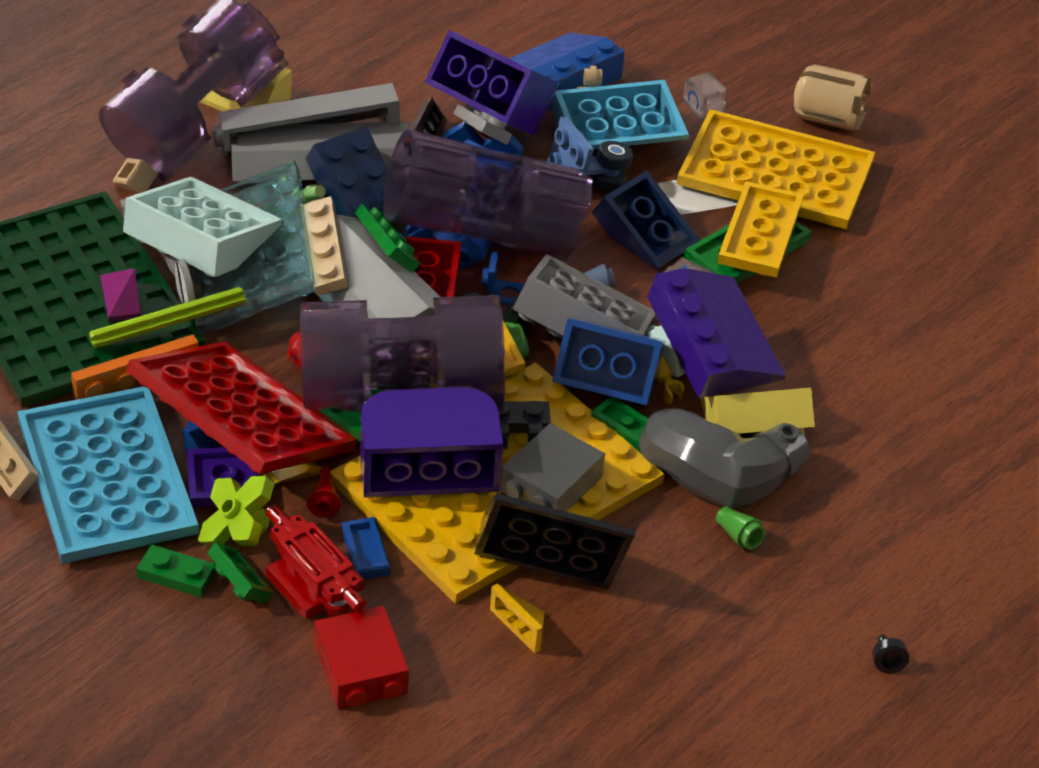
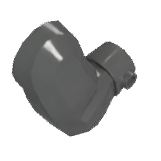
[638,408,811,510]

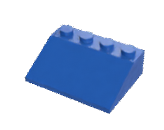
[509,33,625,112]

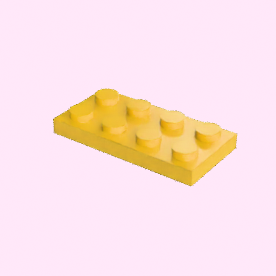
[717,181,804,278]

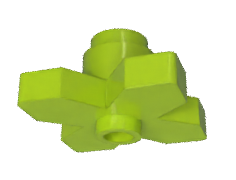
[198,476,275,547]

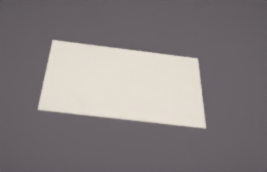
[658,180,738,215]

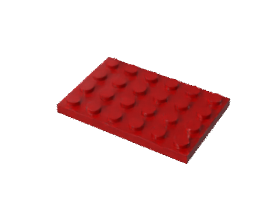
[126,341,358,475]

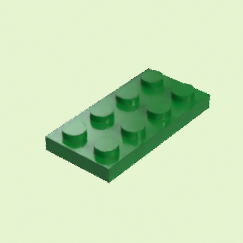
[684,221,812,284]

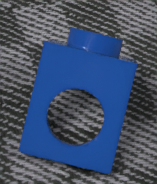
[482,252,525,306]

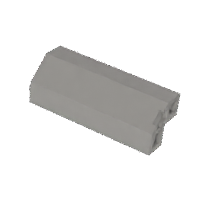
[212,83,400,157]
[230,122,417,184]
[288,214,454,363]

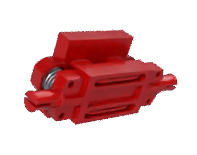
[265,505,367,620]

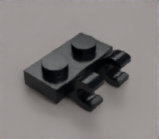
[494,400,551,449]

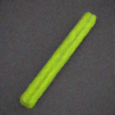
[89,287,246,348]

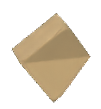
[113,158,158,194]

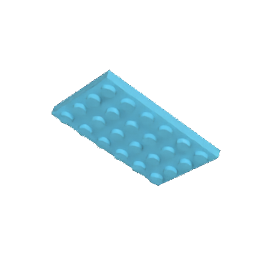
[17,386,199,564]

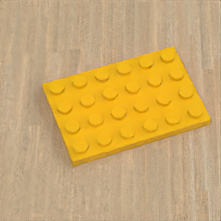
[676,109,875,229]

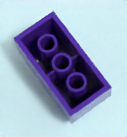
[425,30,560,136]
[360,387,503,497]

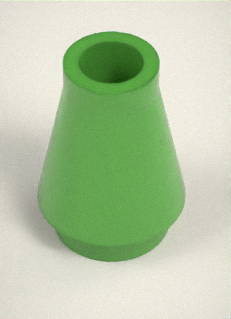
[716,506,766,550]

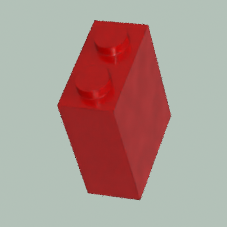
[314,606,409,709]

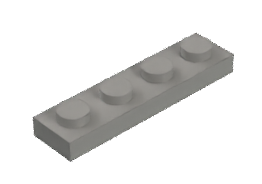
[453,103,512,145]

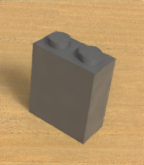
[500,423,605,512]

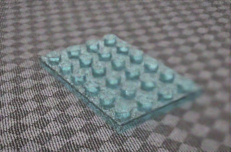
[190,160,316,335]

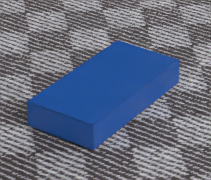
[341,517,390,580]

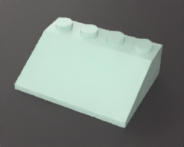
[123,177,282,277]

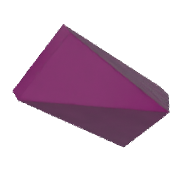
[100,268,141,322]

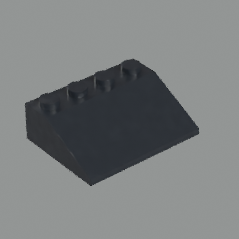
[474,493,636,589]

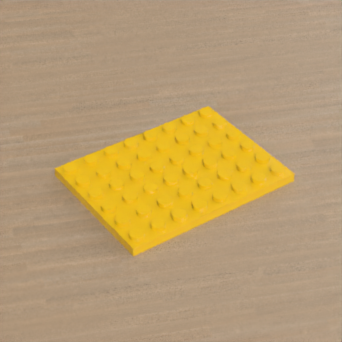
[330,362,664,604]

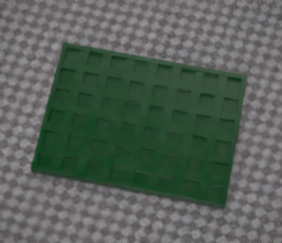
[0,191,205,408]

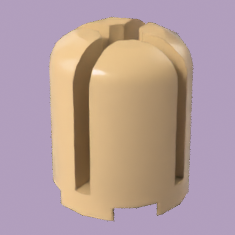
[794,64,872,131]

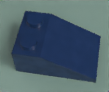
[591,171,700,271]

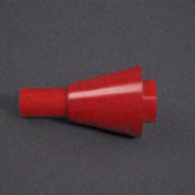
[307,466,341,518]

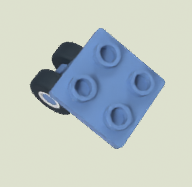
[548,117,633,197]

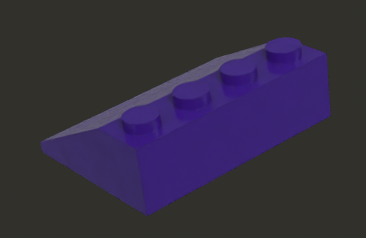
[647,268,786,399]

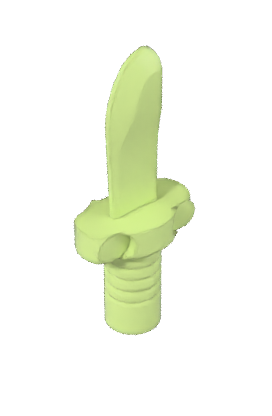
[286,184,326,205]

